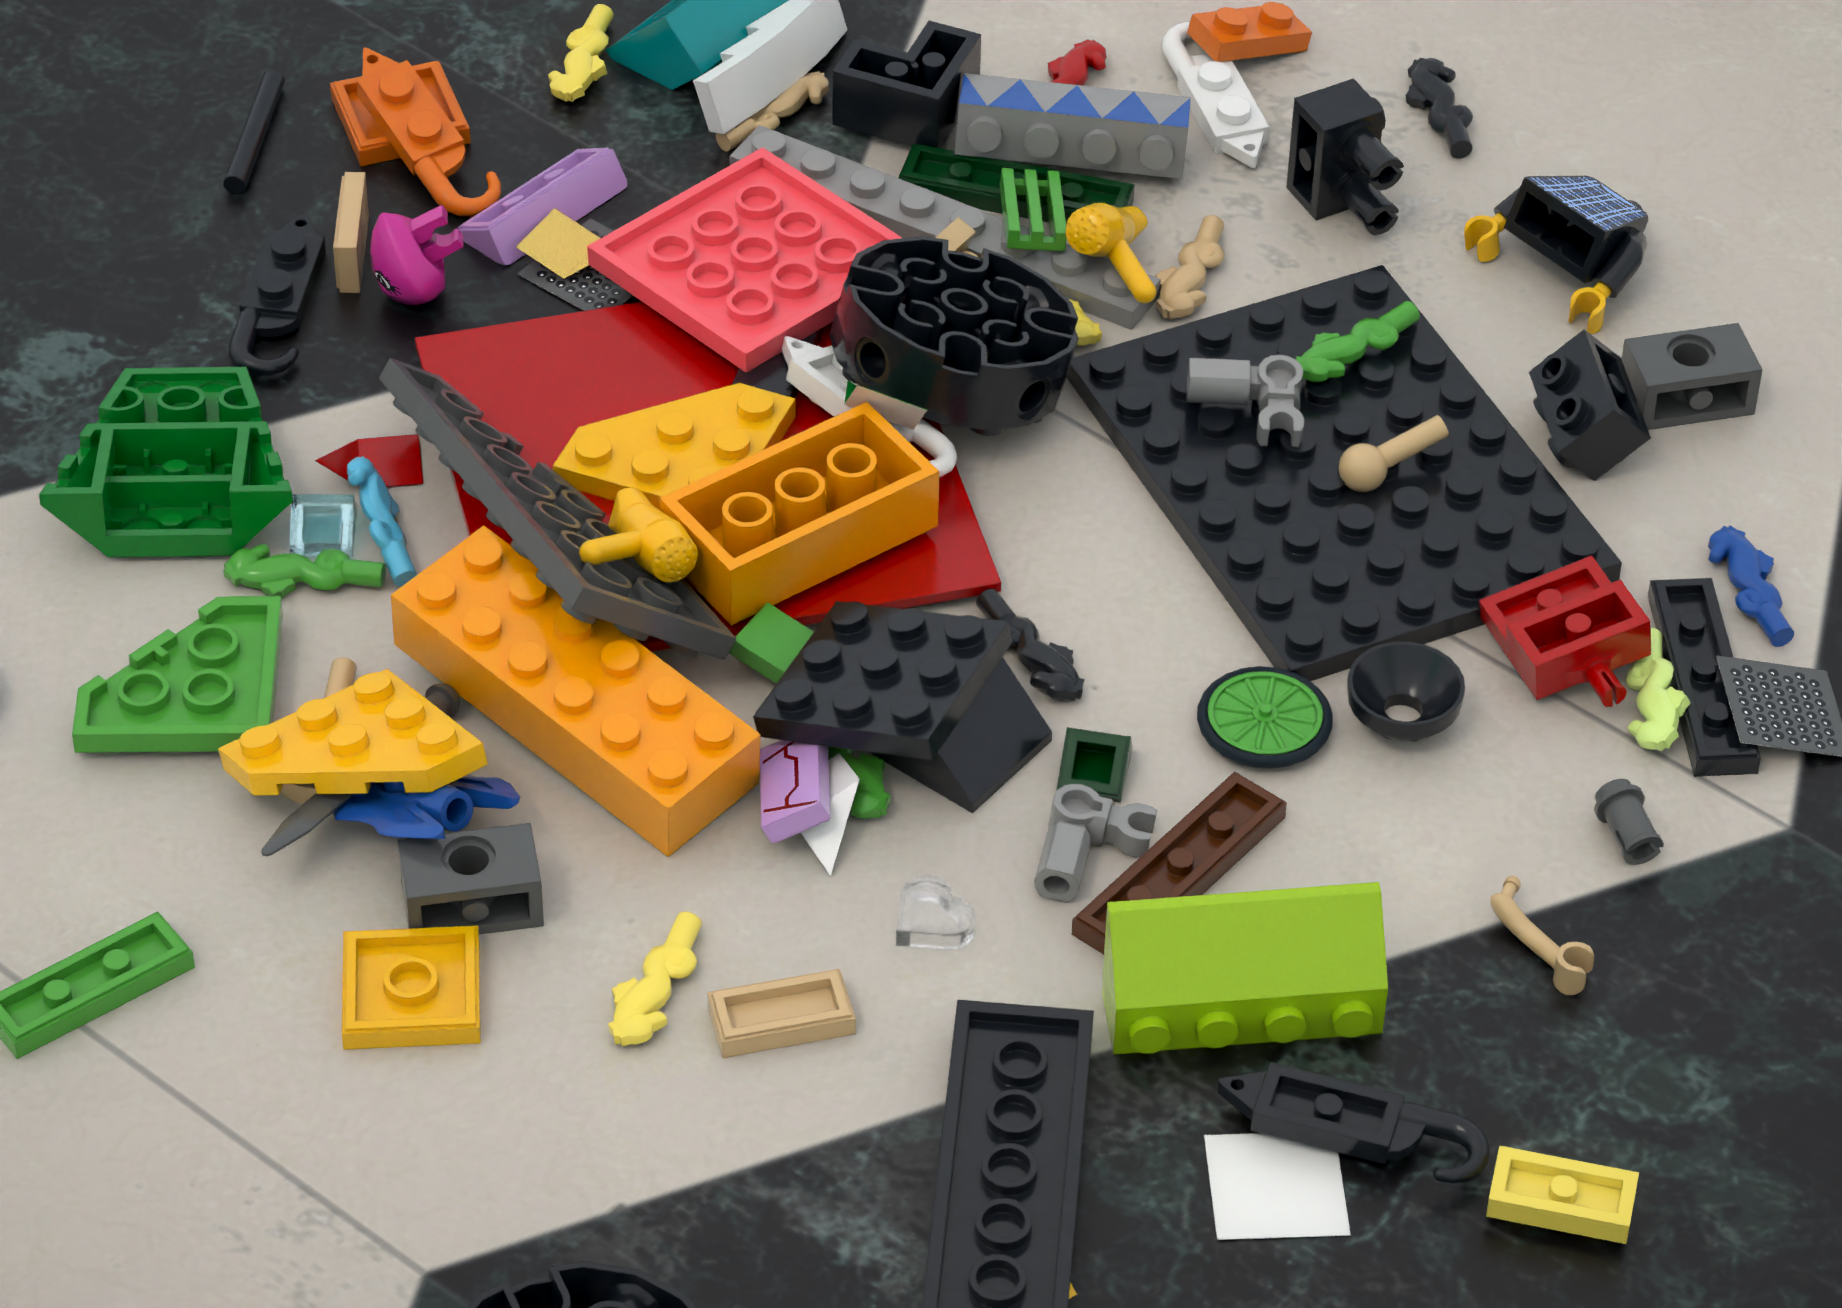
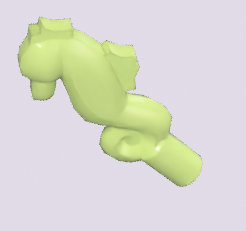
[1625,628,1691,751]

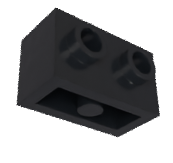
[1529,329,1651,481]

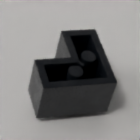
[832,20,981,148]

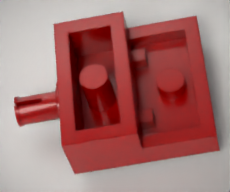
[1479,555,1651,707]

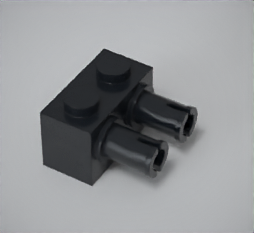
[1286,78,1404,235]

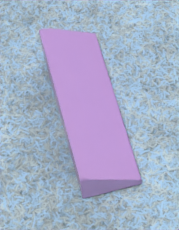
[458,148,627,265]

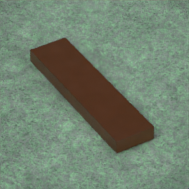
[1071,771,1287,955]

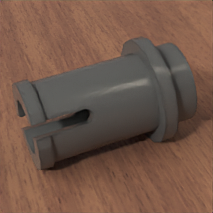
[1594,779,1664,865]

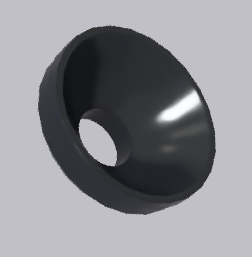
[1347,642,1465,741]

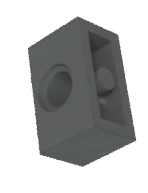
[1621,323,1763,430]
[398,823,544,935]

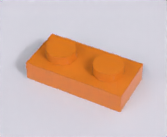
[1187,2,1312,62]

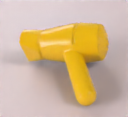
[1066,203,1156,304]
[579,487,698,583]

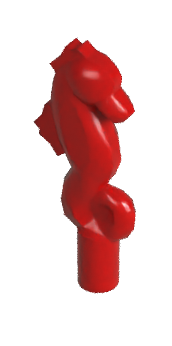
[1048,39,1107,86]

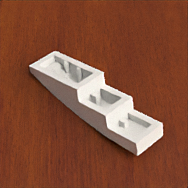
[693,0,848,134]

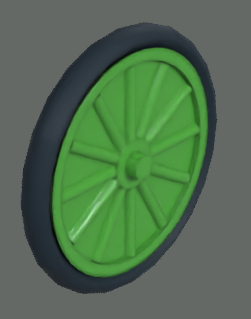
[1197,666,1333,769]

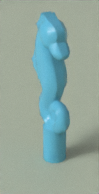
[347,456,417,586]

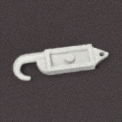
[1162,21,1270,168]

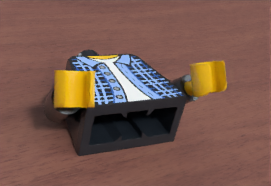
[1464,175,1648,334]

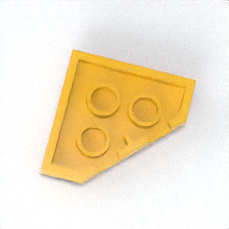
[553,383,796,510]
[218,669,488,796]

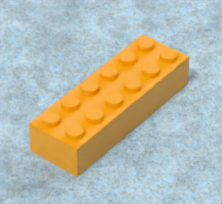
[391,525,761,857]

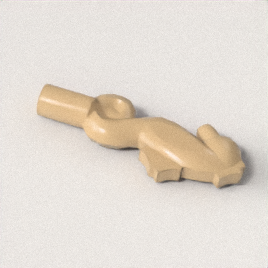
[716,71,830,152]
[1155,215,1225,319]

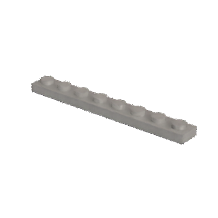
[729,125,1161,330]

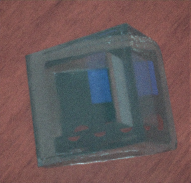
[290,494,357,557]

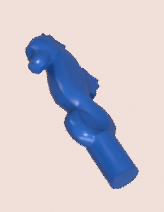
[1708,525,1794,647]

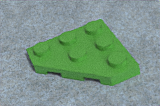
[72,596,283,753]

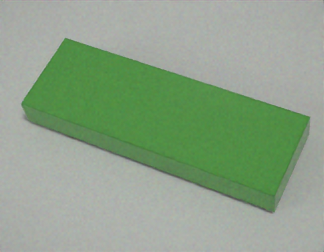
[0,911,195,1059]

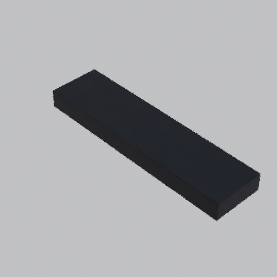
[1648,578,1761,777]

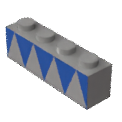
[954,73,1191,179]

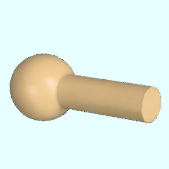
[1338,415,1449,492]

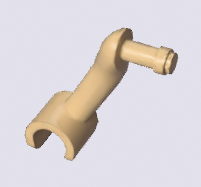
[1490,876,1594,995]

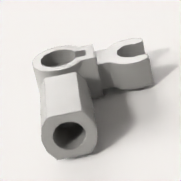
[1186,354,1304,447]
[1034,784,1157,902]

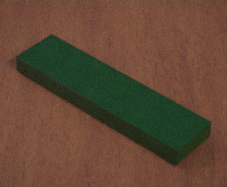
[898,144,1135,224]

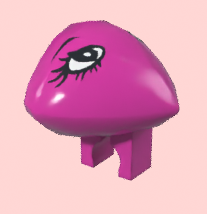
[370,205,463,305]

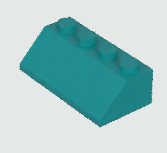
[605,0,789,90]

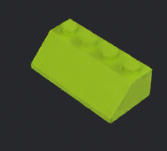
[1102,882,1388,1055]

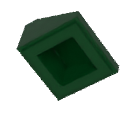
[1056,727,1133,801]

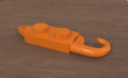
[357,47,501,217]

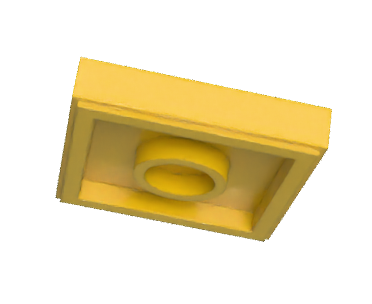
[342,925,481,1050]

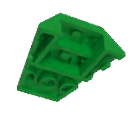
[39,367,293,557]

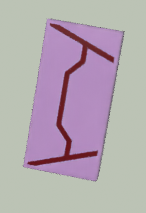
[760,740,831,844]

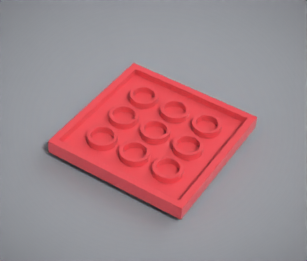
[587,147,902,373]

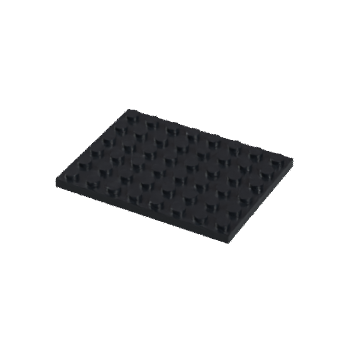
[1066,265,1622,681]

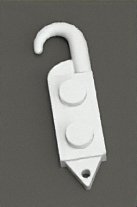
[781,336,957,477]

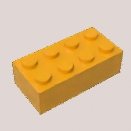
[659,402,939,626]

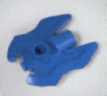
[333,774,521,839]

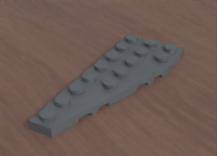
[379,358,737,660]

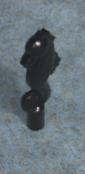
[1405,58,1473,158]
[976,589,1085,701]

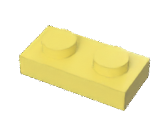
[1486,1145,1639,1244]

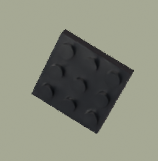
[753,601,1012,760]

